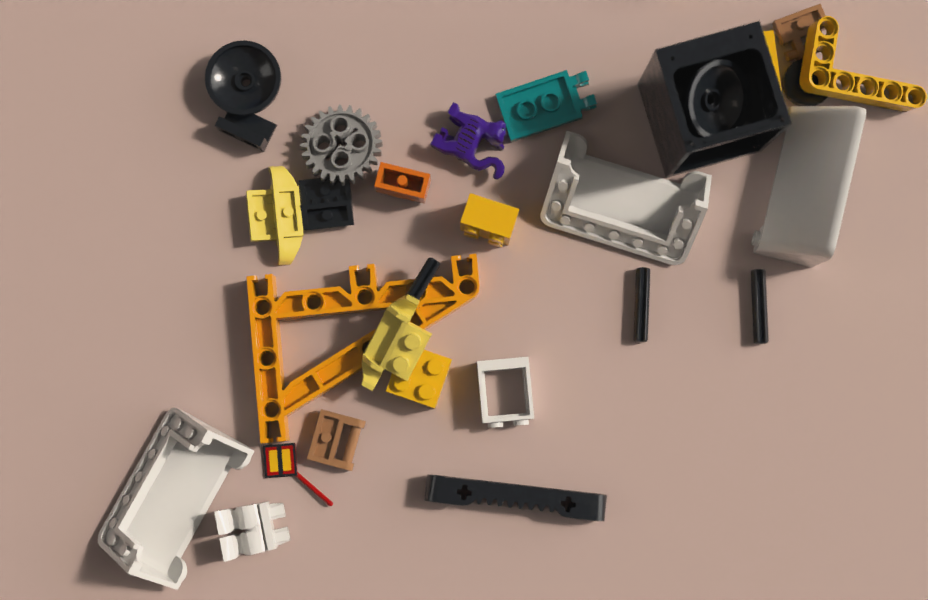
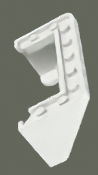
[751,106,866,268]
[540,131,712,265]
[98,407,254,590]

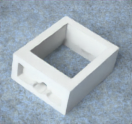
[477,357,534,428]

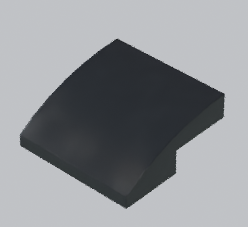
[299,177,354,231]

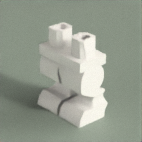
[214,501,290,562]

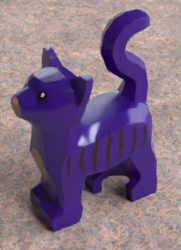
[430,102,506,180]

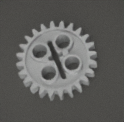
[300,105,383,186]

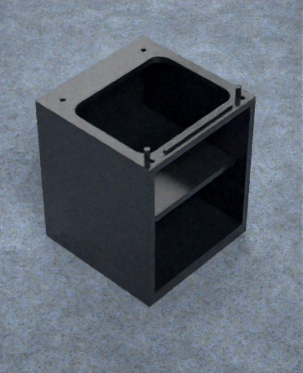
[638,21,792,178]

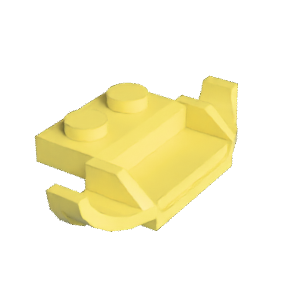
[246,166,304,265]
[361,294,432,391]

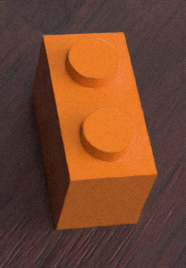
[374,162,431,204]

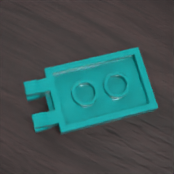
[496,70,597,142]

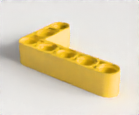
[800,16,927,112]

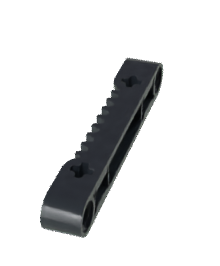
[424,474,607,521]

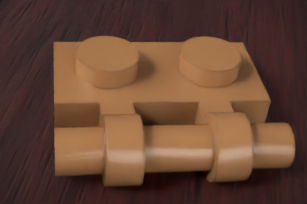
[772,3,826,61]

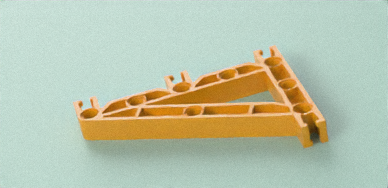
[246,254,480,444]

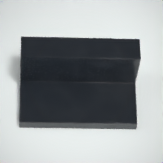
[215,113,277,152]

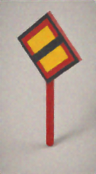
[263,443,333,506]

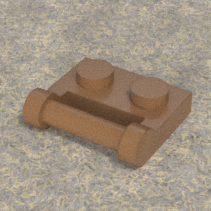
[307,409,366,471]

